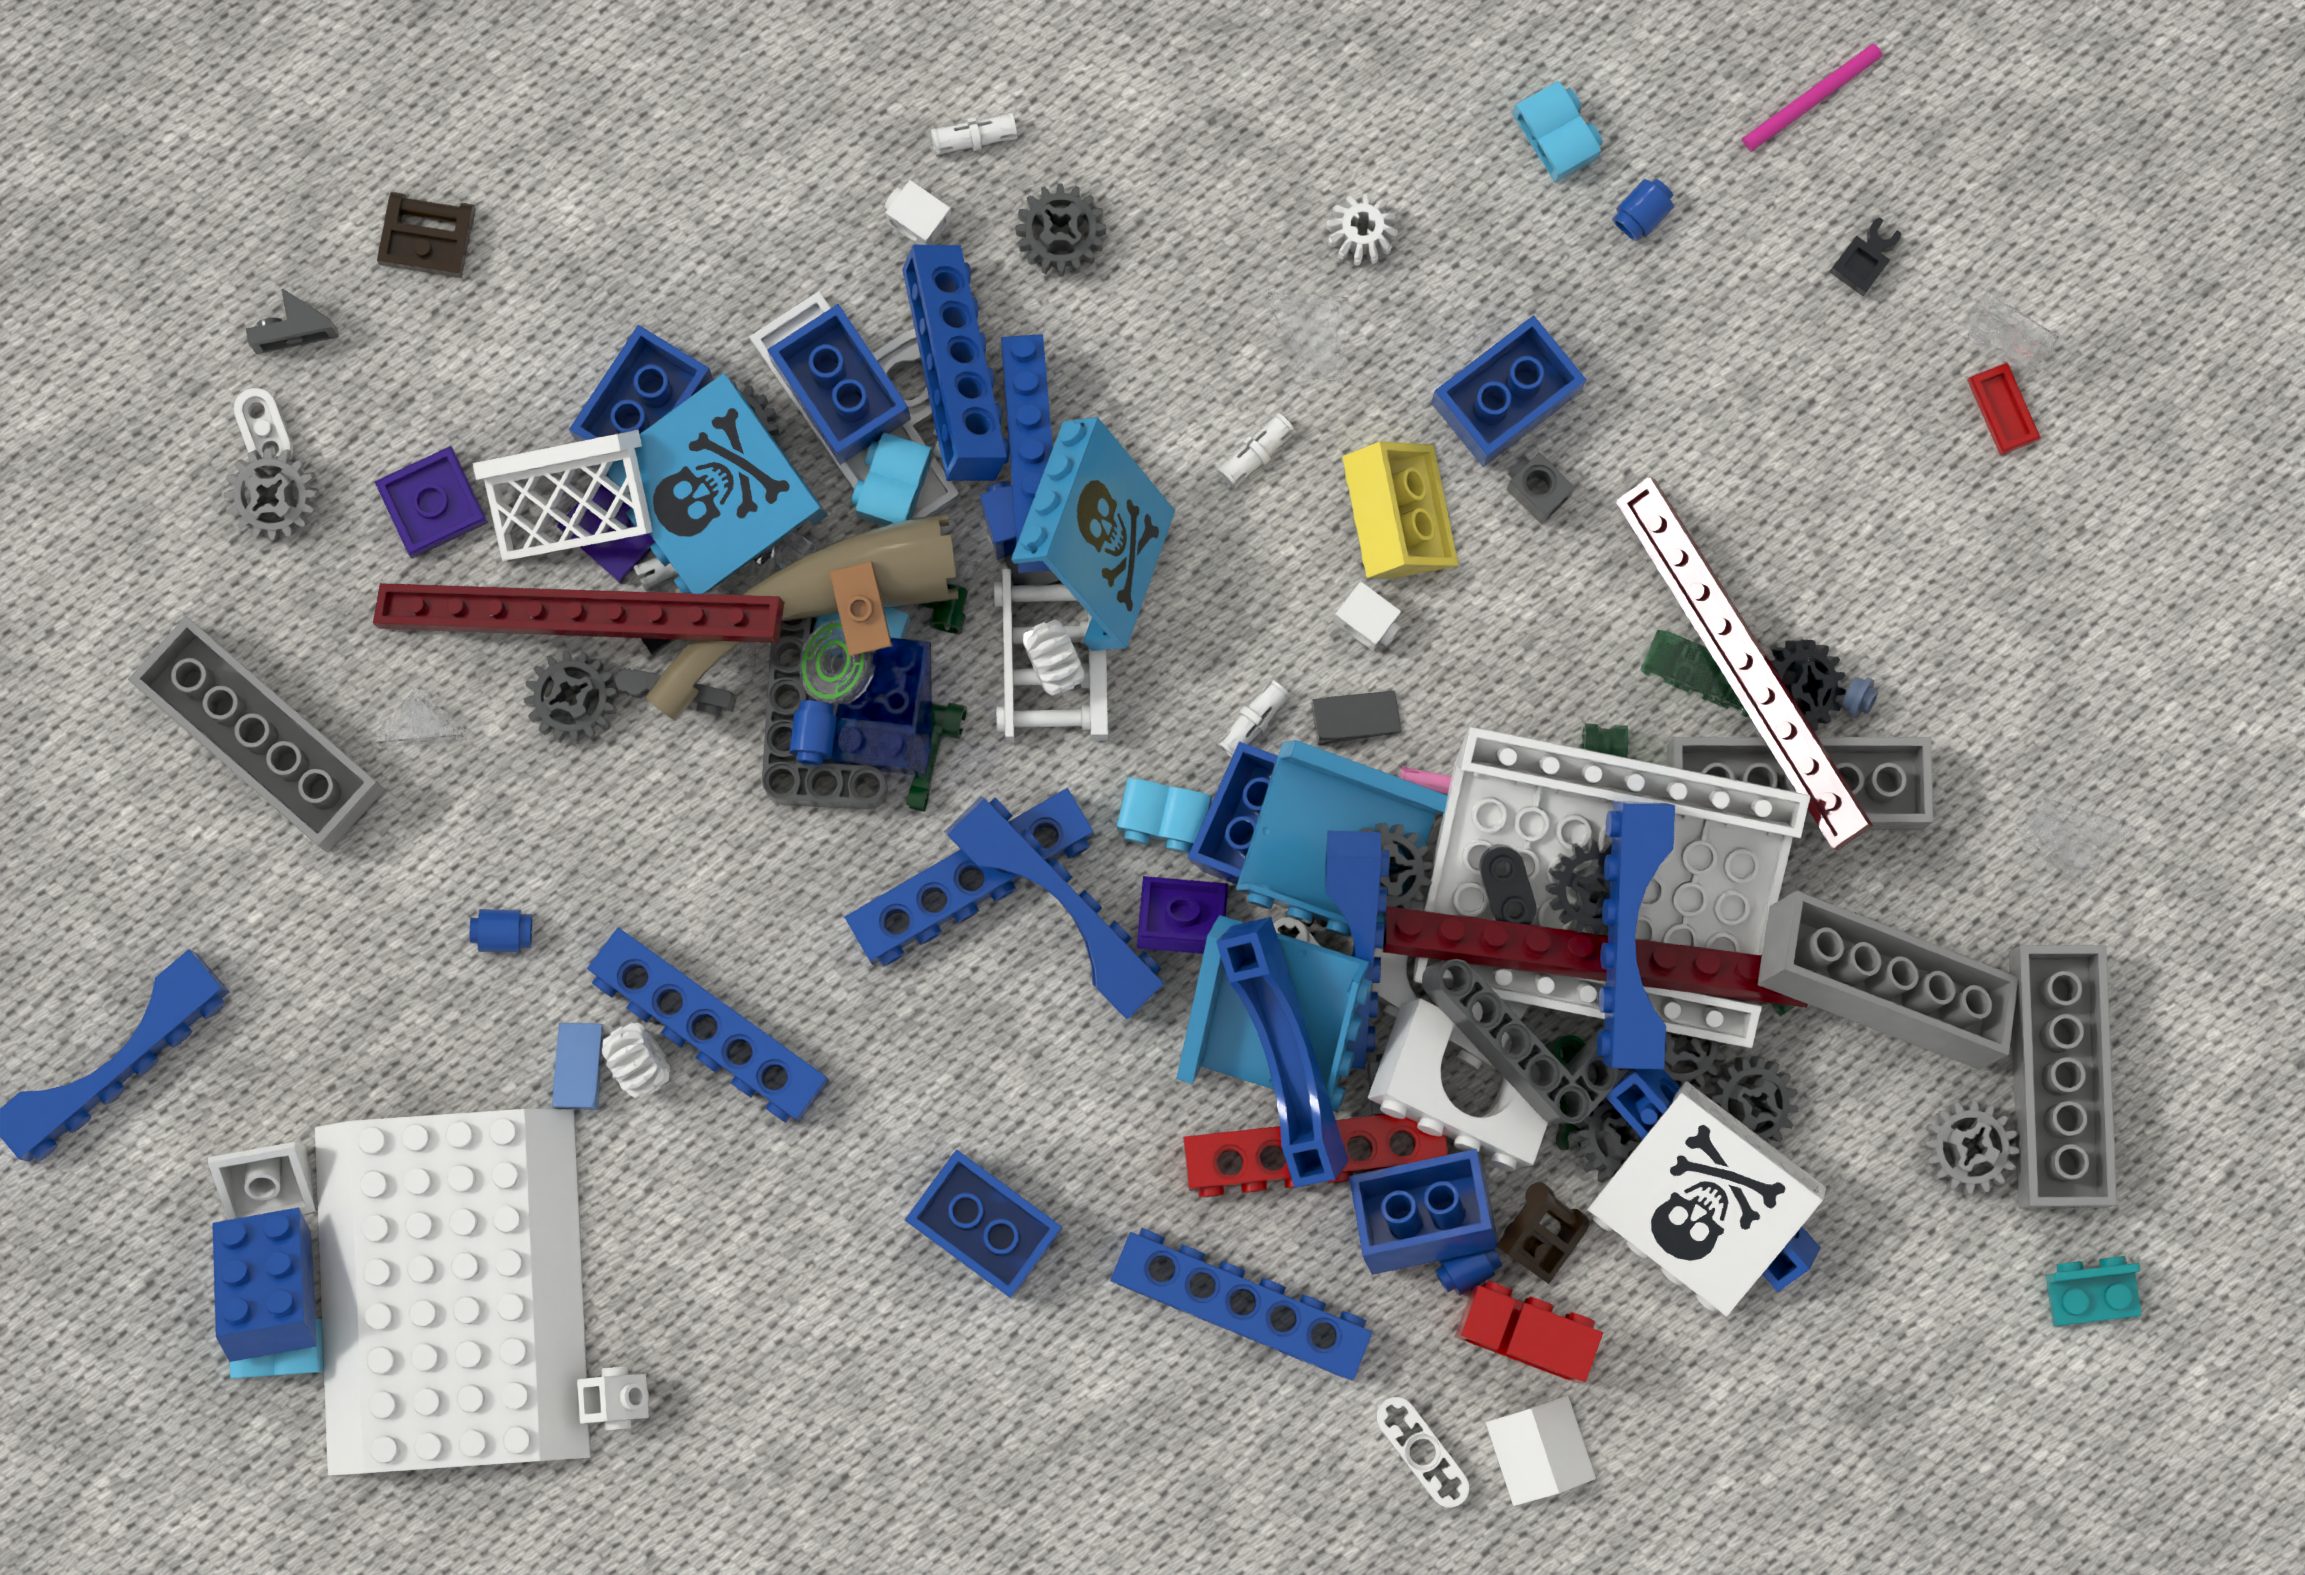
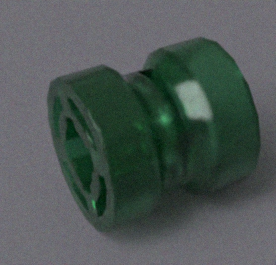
[1581,723,1629,758]

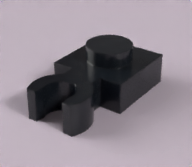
[1830,218,1901,296]

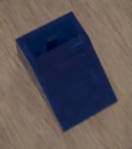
[829,638,932,776]

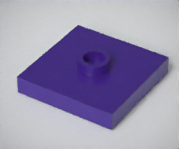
[374,446,488,559]
[557,474,655,583]
[1137,876,1228,954]

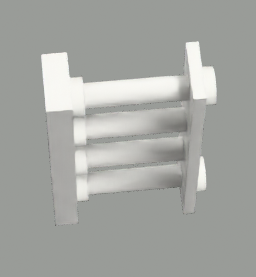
[994,569,1108,743]

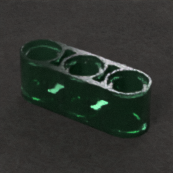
[1640,630,1751,718]

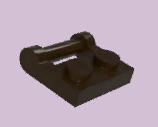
[377,192,476,278]
[1496,1182,1589,1284]

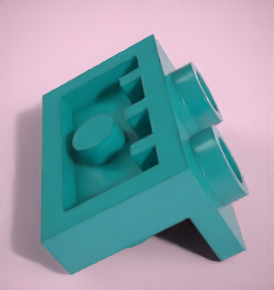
[2045,1256,2142,1326]

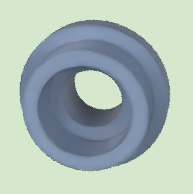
[1842,677,1878,718]

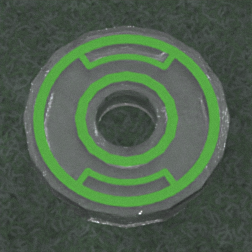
[799,619,876,705]

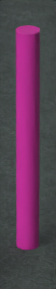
[1742,44,1882,152]

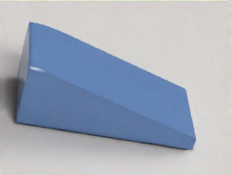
[552,1023,603,1110]

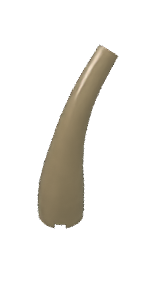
[645,514,959,721]

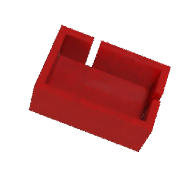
[1454,1281,1604,1383]

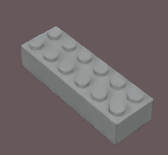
[128,616,386,853]
[1667,737,1934,830]
[1758,891,2018,1070]
[2009,945,2117,1209]

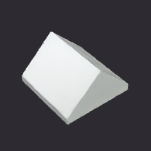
[208,1142,316,1220]
[1485,1395,1596,1506]

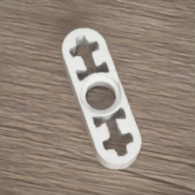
[1376,1397,1469,1508]

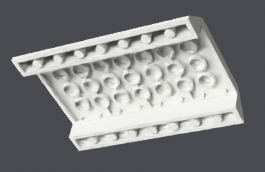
[1413,726,1810,1048]
[315,1109,591,1476]

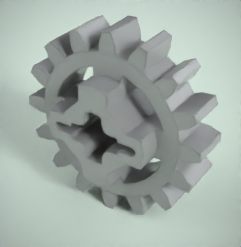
[224,447,319,540]
[1922,1100,2019,1195]

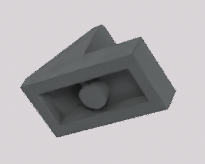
[246,289,339,354]

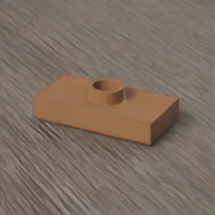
[829,561,893,656]

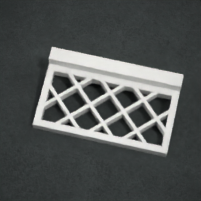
[472,430,653,561]

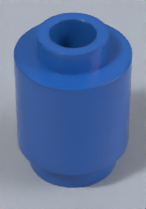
[1612,179,1674,241]
[789,700,837,766]
[469,909,532,953]
[1435,1249,1503,1296]

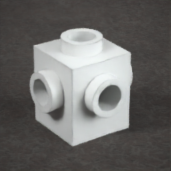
[577,1367,649,1431]

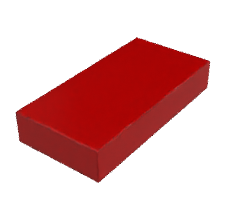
[1967,362,2041,456]

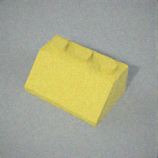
[1342,441,1459,579]

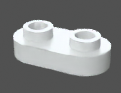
[234,388,293,471]

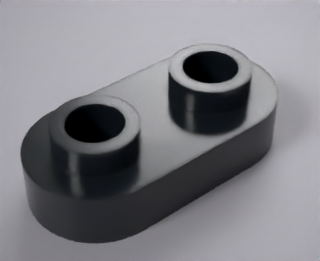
[1479,844,1537,925]

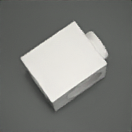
[884,180,952,245]
[1333,581,1402,652]

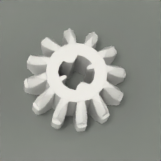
[1326,193,1398,266]
[1023,619,1084,696]
[602,1022,670,1098]

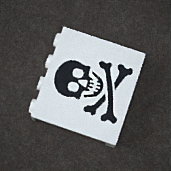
[1587,1081,1826,1317]

